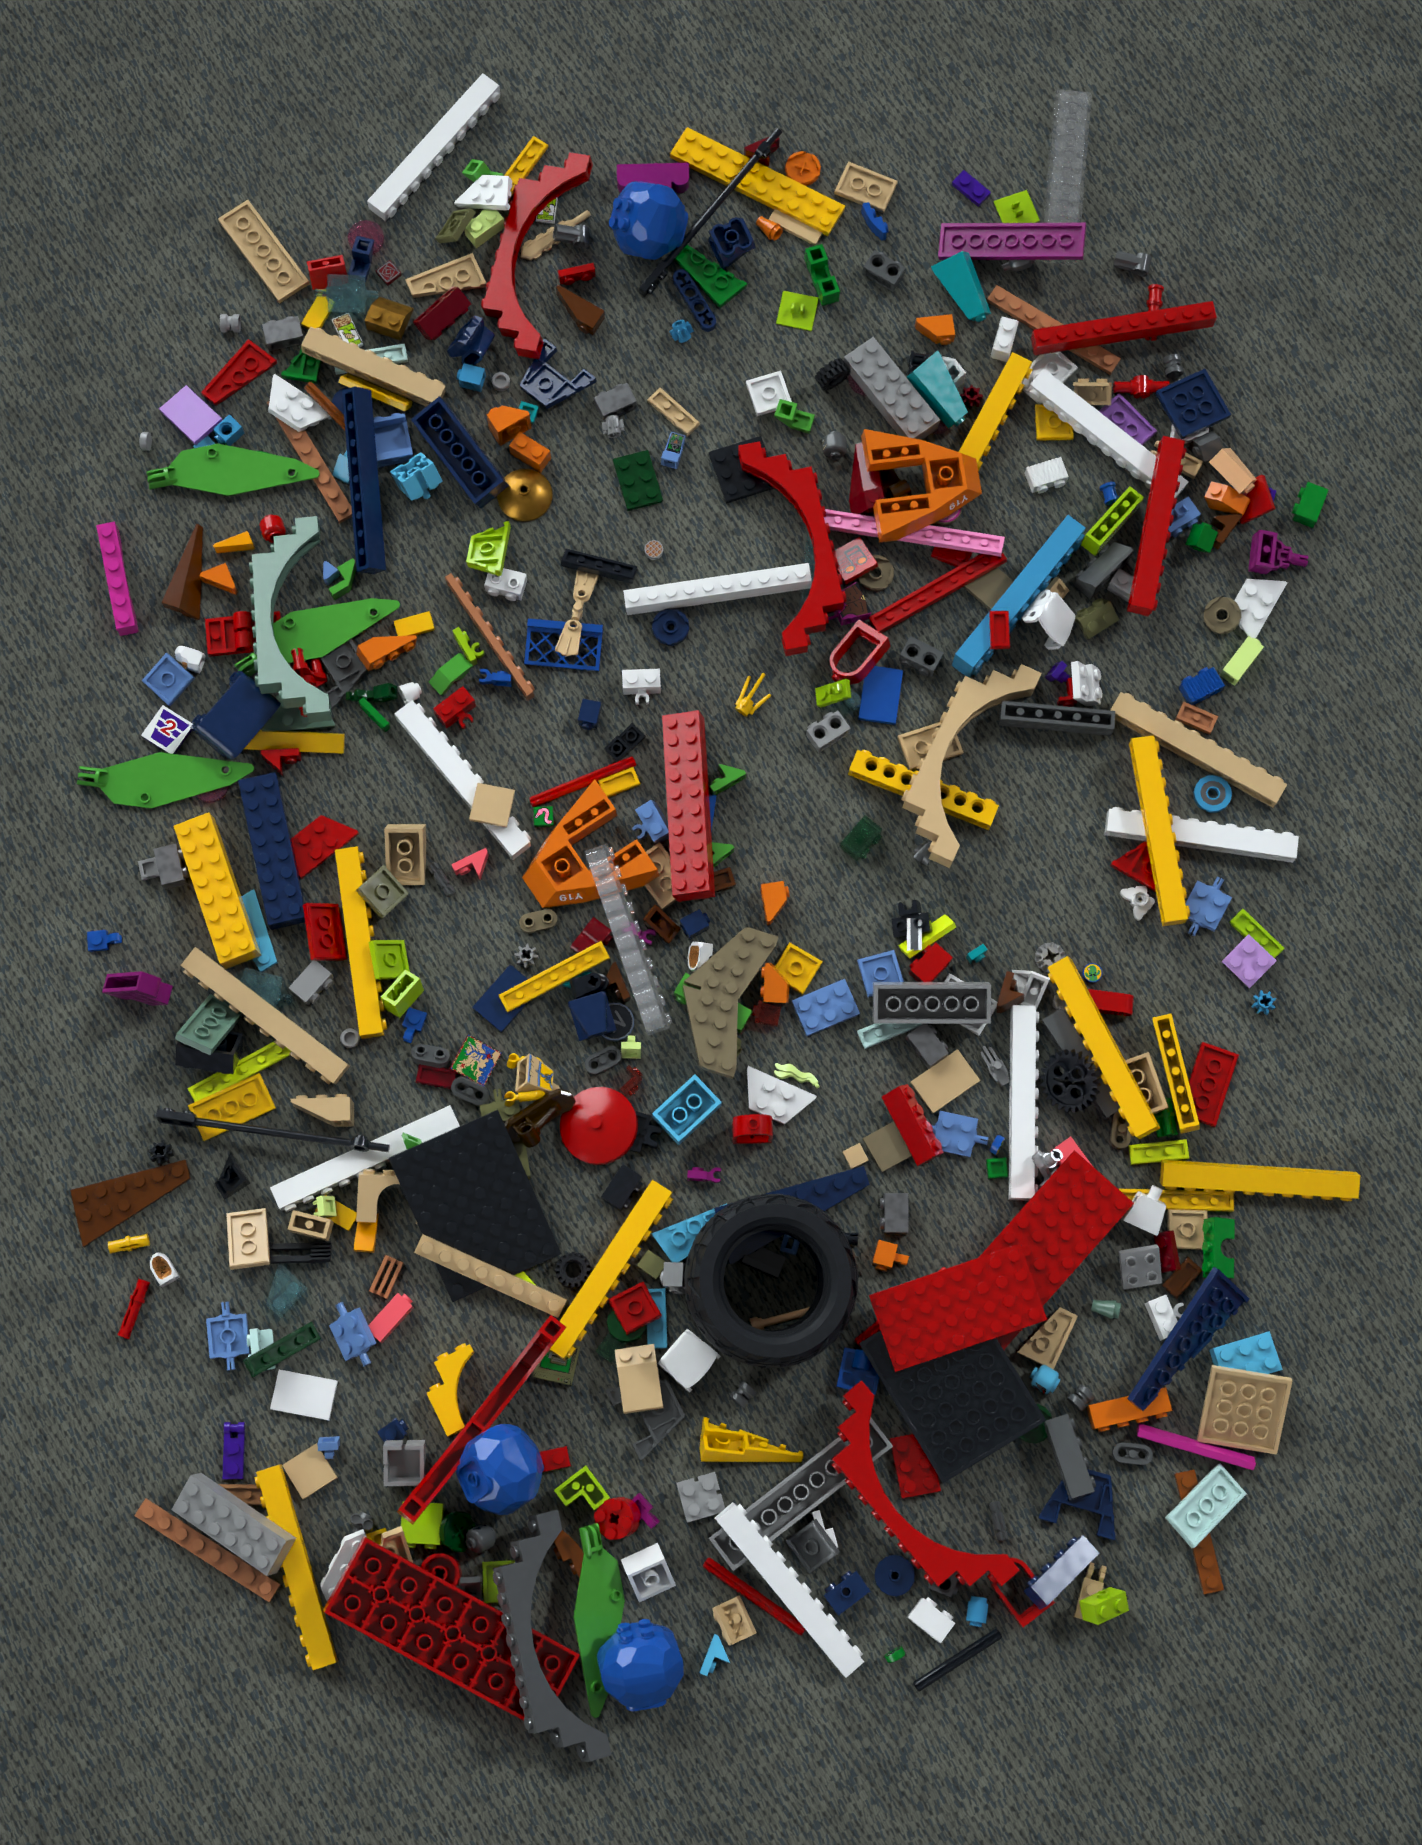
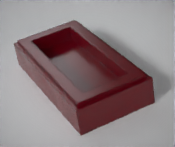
[416,1064,457,1089]

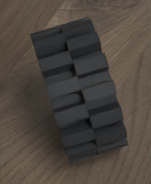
[815,358,850,391]
[555,1252,591,1289]

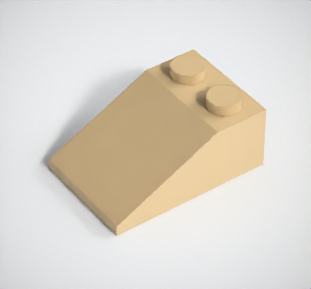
[384,824,426,885]
[615,1344,663,1414]

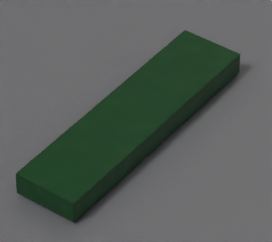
[243,1321,321,1378]

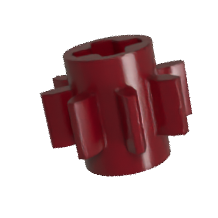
[960,385,983,409]

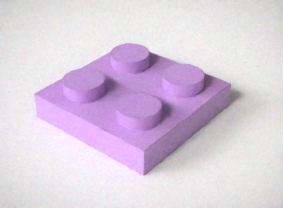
[1222,934,1277,989]

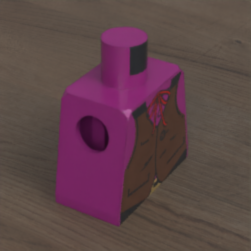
[827,582,871,625]

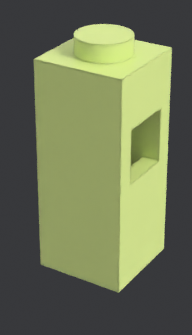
[1220,636,1264,686]

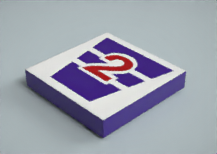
[141,705,192,754]

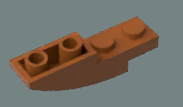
[554,1530,584,1586]

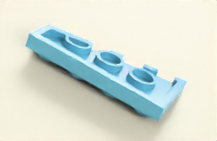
[241,889,278,973]

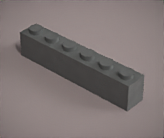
[998,701,1115,736]
[1040,1008,1120,1120]

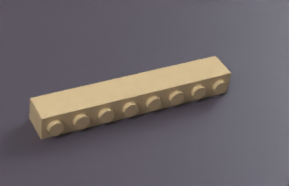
[301,326,445,407]

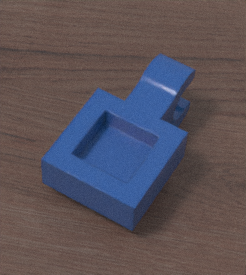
[479,669,512,687]
[87,930,122,952]
[402,1007,427,1043]

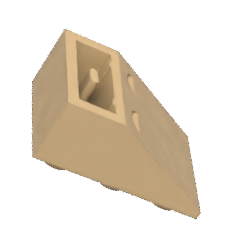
[291,1094,354,1127]

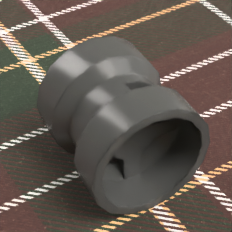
[1163,354,1184,378]
[729,1380,757,1409]
[1067,1384,1095,1412]

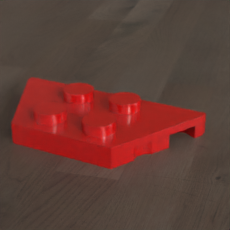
[291,815,359,879]
[1110,841,1156,892]

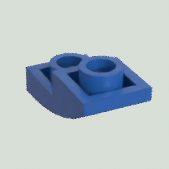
[861,202,889,241]

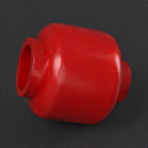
[259,514,286,543]

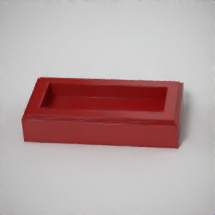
[989,611,1010,649]

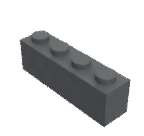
[1043,1414,1096,1501]

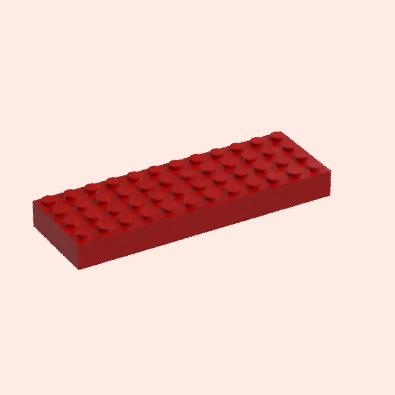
[978,1150,1134,1350]
[323,1536,580,1721]

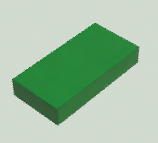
[359,697,391,732]

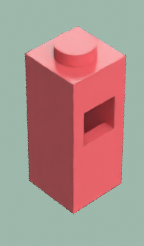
[368,1293,414,1343]

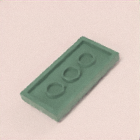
[175,994,244,1055]

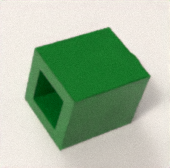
[1185,522,1218,553]

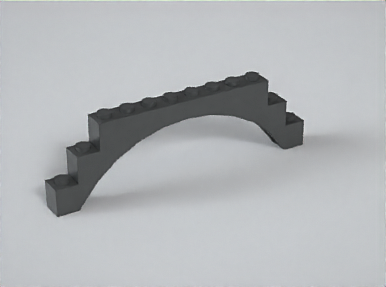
[493,1510,612,1762]

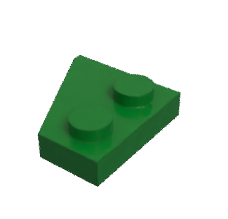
[281,349,322,384]

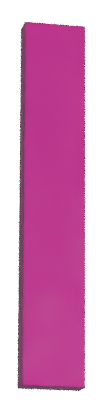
[1137,1423,1256,1470]

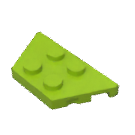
[466,521,511,576]

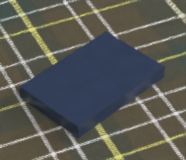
[472,964,530,1033]

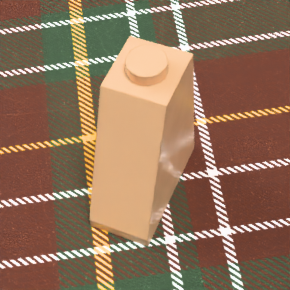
[1209,448,1257,494]

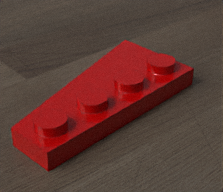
[201,339,277,406]

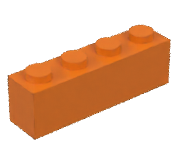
[1086,1387,1172,1432]

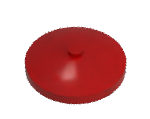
[560,1087,638,1165]

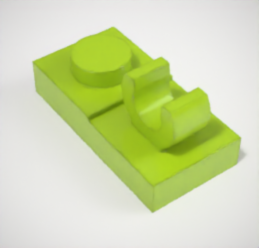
[452,627,485,666]
[815,679,851,707]

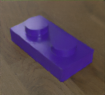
[952,170,991,207]

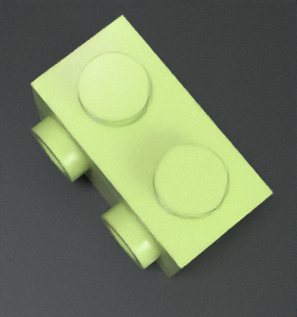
[465,209,505,248]

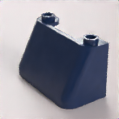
[190,671,281,760]

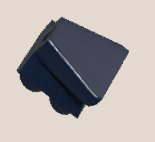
[708,217,756,270]
[447,316,495,366]
[568,991,617,1041]

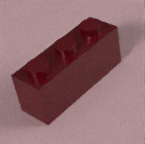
[413,287,471,340]

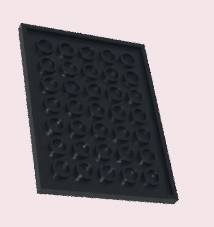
[389,1109,561,1302]
[859,1330,1046,1483]

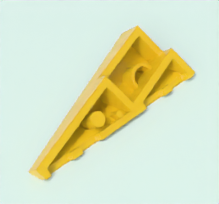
[699,1417,803,1462]

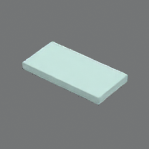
[1165,1463,1247,1548]

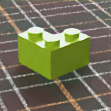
[554,1466,611,1511]

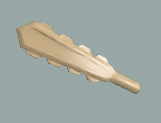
[521,210,591,261]

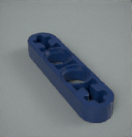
[673,269,716,332]

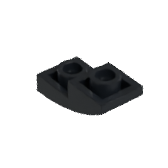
[604,723,646,762]

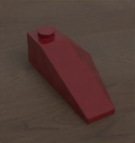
[849,443,886,516]

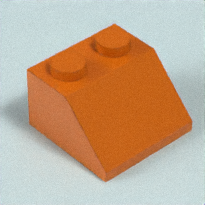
[486,405,532,446]

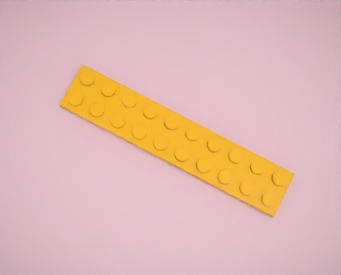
[670,127,845,236]

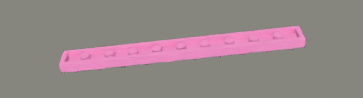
[824,509,1005,557]

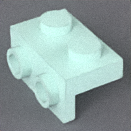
[247,1328,276,1370]

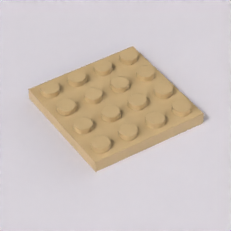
[1197,1365,1292,1455]

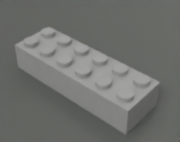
[844,337,940,440]
[872,982,991,1024]
[172,1473,296,1576]

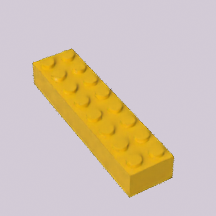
[174,812,262,969]

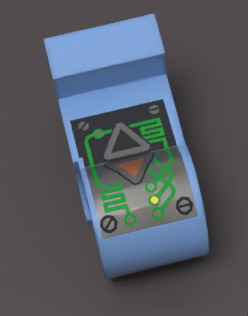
[661,432,686,469]

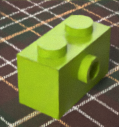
[381,970,424,1018]
[1079,1587,1129,1625]

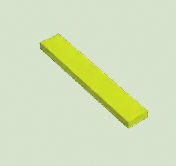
[187,1041,291,1102]

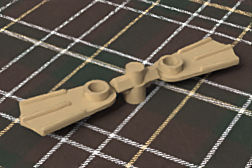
[555,570,599,657]

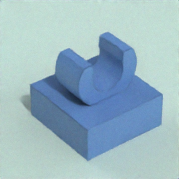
[317,1436,340,1459]

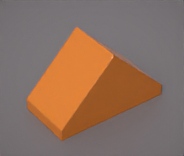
[199,563,238,595]

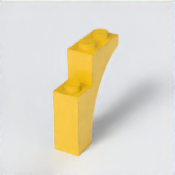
[427,1343,475,1437]

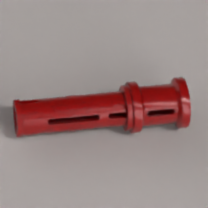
[1145,284,1164,341]

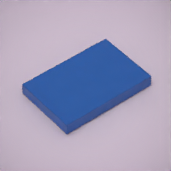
[858,666,903,725]

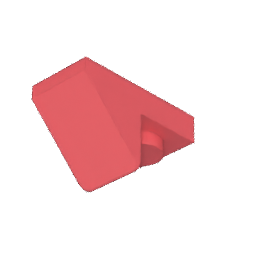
[451,848,489,880]

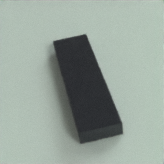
[561,549,637,584]

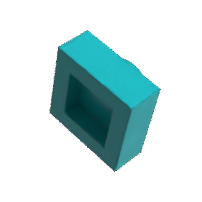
[519,401,539,425]
[966,944,988,964]

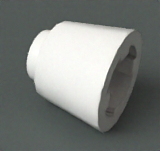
[398,682,422,705]

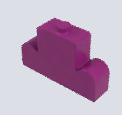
[617,163,689,193]
[102,971,173,1006]

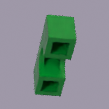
[804,244,840,306]
[1202,1217,1235,1279]

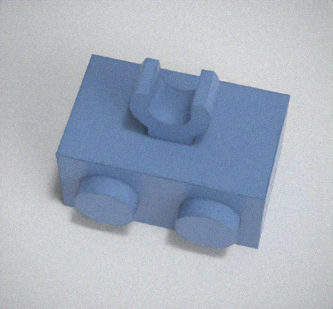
[1168,496,1201,538]
[632,800,669,843]

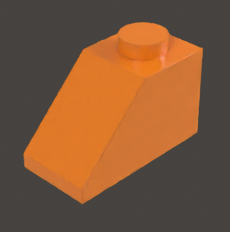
[915,314,955,345]
[1204,481,1250,516]
[760,881,790,925]

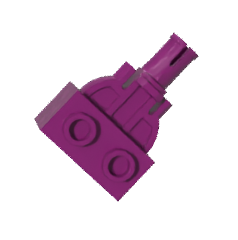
[1248,530,1308,575]

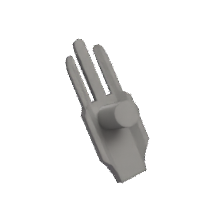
[981,1046,1010,1086]

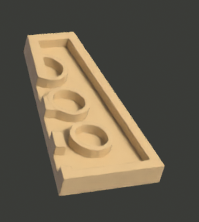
[405,253,486,298]

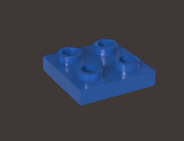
[836,1347,879,1396]

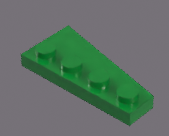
[675,245,747,308]

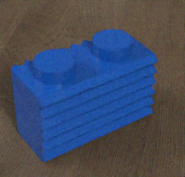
[1179,667,1225,705]

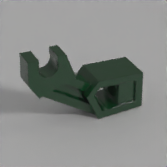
[346,683,398,702]

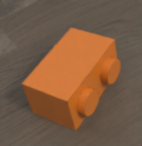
[509,431,551,473]

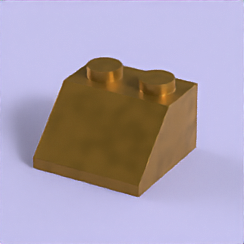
[365,297,414,341]

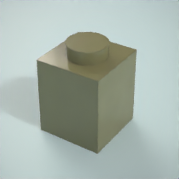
[637,1249,665,1281]

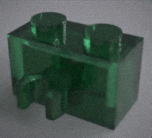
[840,815,882,861]

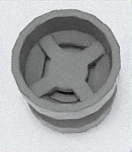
[220,314,241,333]

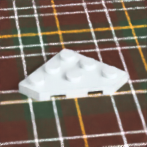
[320,1529,367,1602]

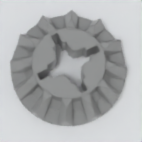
[1035,942,1065,973]

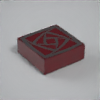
[376,260,402,286]

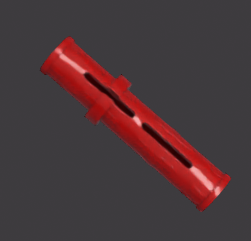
[117,1278,150,1339]

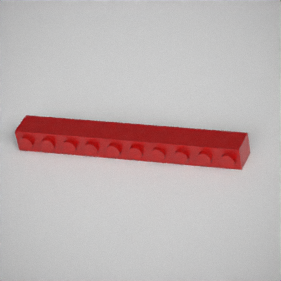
[1031,301,1217,356]
[1127,436,1186,617]

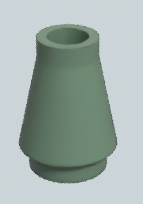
[1091,1299,1121,1320]

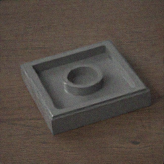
[786,1519,840,1574]

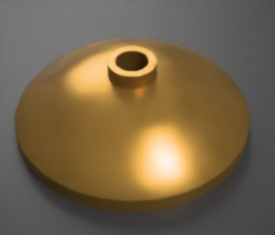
[497,469,553,522]

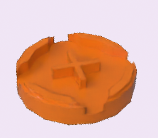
[785,151,821,186]

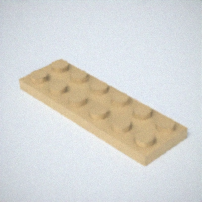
[218,200,310,304]

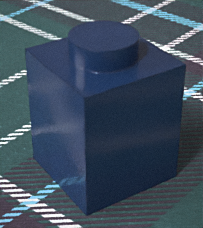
[578,699,602,730]
[680,909,710,940]

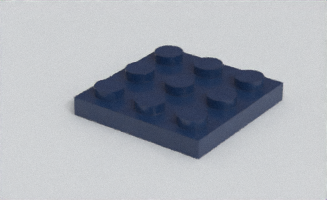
[1155,369,1231,440]

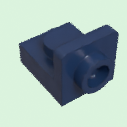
[377,1418,409,1442]

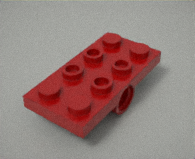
[205,611,281,657]

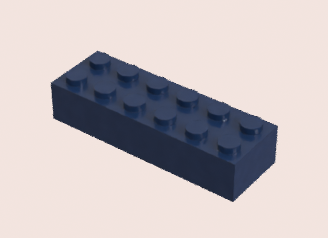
[411,396,509,508]

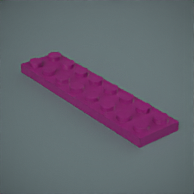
[938,223,1086,260]

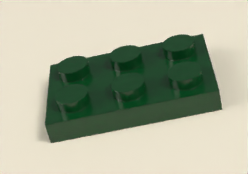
[613,450,663,511]

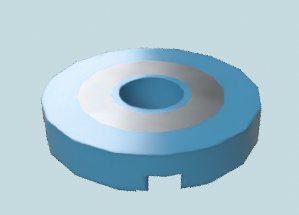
[1193,775,1232,813]

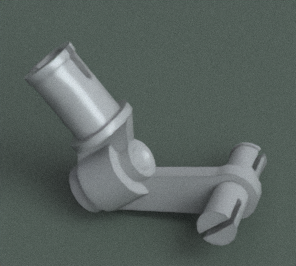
[1032,1149,1063,1189]

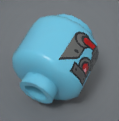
[1030,1365,1060,1394]

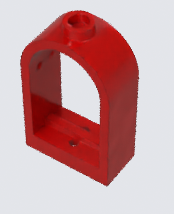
[830,620,891,685]
[732,1114,773,1144]
[990,1558,1055,1628]

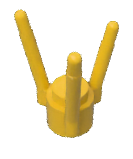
[735,673,771,717]

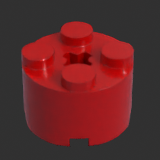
[594,1497,641,1540]
[421,1553,462,1587]

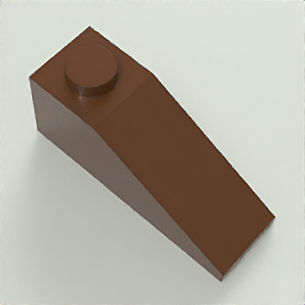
[556,285,605,335]

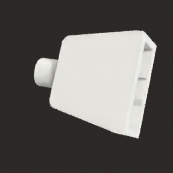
[1122,1185,1166,1236]

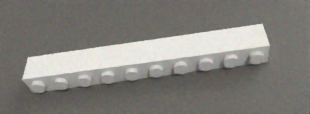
[367,73,500,221]
[1027,369,1188,498]
[623,563,812,615]
[394,700,531,860]
[1104,807,1299,863]
[1008,1005,1039,1201]
[270,1105,460,1212]
[714,1502,864,1678]

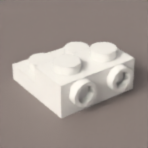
[1071,661,1102,706]

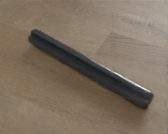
[913,1629,1002,1691]

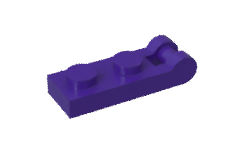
[222,1422,245,1479]

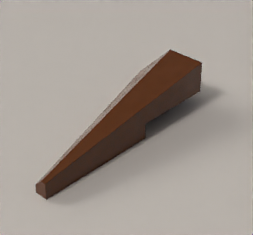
[161,524,203,620]

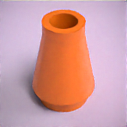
[756,216,783,241]

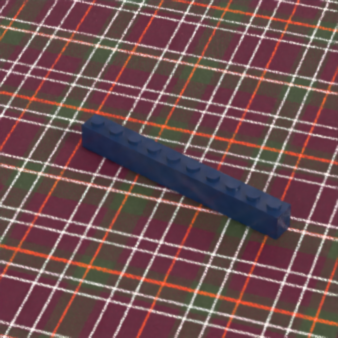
[342,386,386,574]

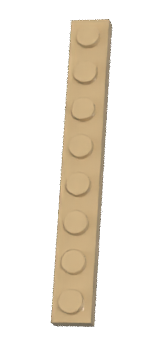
[414,1234,567,1318]

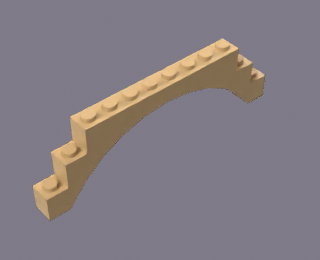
[901,664,1042,868]

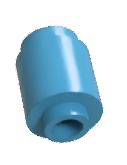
[966,1596,988,1627]

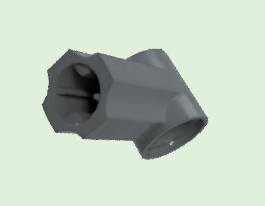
[553,224,589,248]
[1113,251,1152,277]

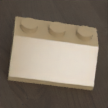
[1125,1052,1169,1114]

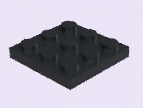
[708,436,775,504]

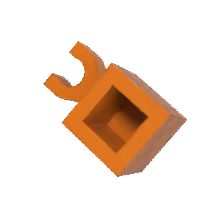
[872,1240,909,1272]

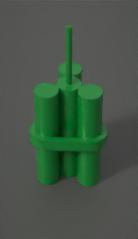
[1154,1097,1178,1138]

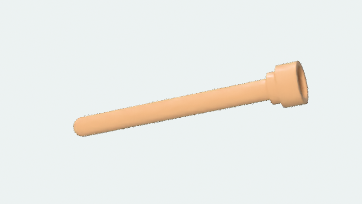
[749,1307,810,1330]

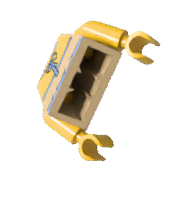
[504,1053,559,1107]

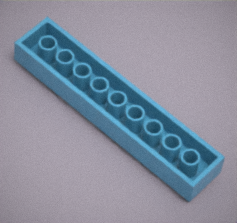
[952,515,1086,678]

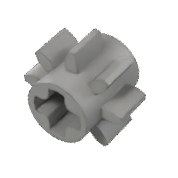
[602,415,625,438]
[514,944,539,969]

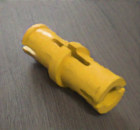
[108,1234,150,1254]

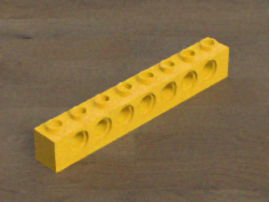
[848,750,999,830]

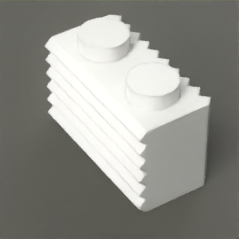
[991,317,1019,362]
[1025,457,1069,494]

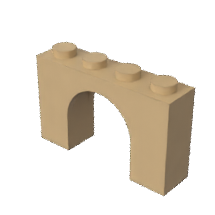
[356,1169,417,1224]

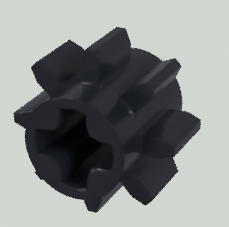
[149,1140,174,1166]

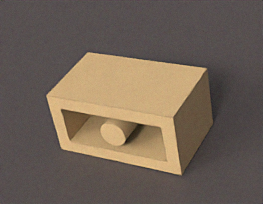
[288,1210,334,1241]

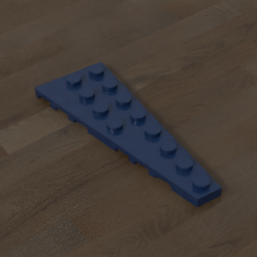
[714,1166,870,1264]
[1127,1267,1249,1411]

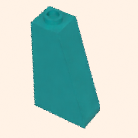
[931,251,991,322]
[906,350,968,429]

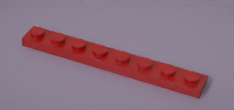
[869,552,1007,633]

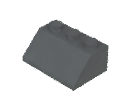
[1074,542,1134,600]

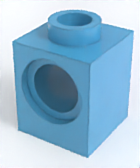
[457,363,486,392]
[213,415,244,446]

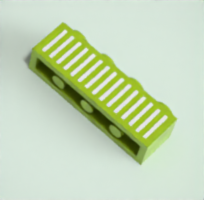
[1081,486,1144,556]

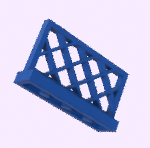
[524,618,603,671]

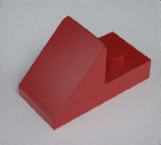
[261,748,301,776]

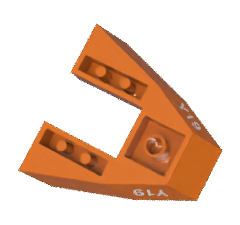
[861,429,982,543]
[522,779,659,908]

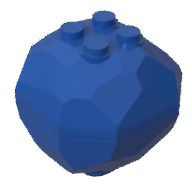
[609,181,688,260]
[456,1424,544,1515]
[597,1619,684,1711]

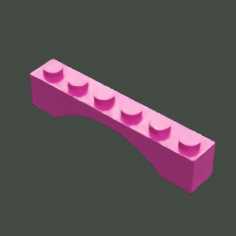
[96,521,139,636]

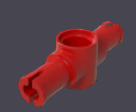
[1113,375,1169,398]

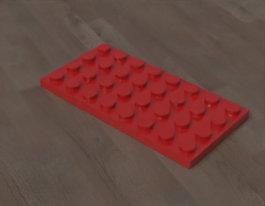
[869,1244,1047,1372]

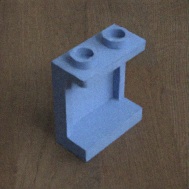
[374,413,414,468]

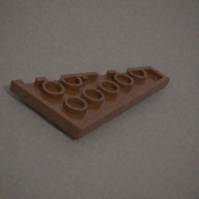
[70,1160,191,1248]

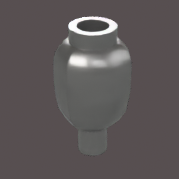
[1002,260,1035,272]

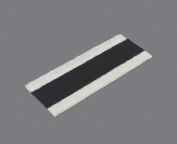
[907,913,922,951]

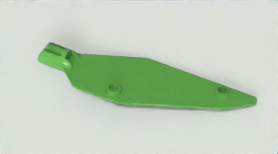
[146,444,320,496]
[234,598,400,677]
[77,752,254,808]
[573,1523,625,1718]

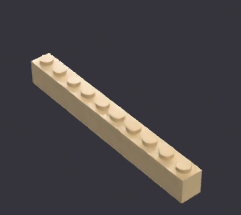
[1110,692,1287,808]
[181,947,350,1084]

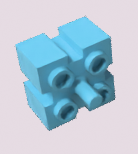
[390,452,443,501]

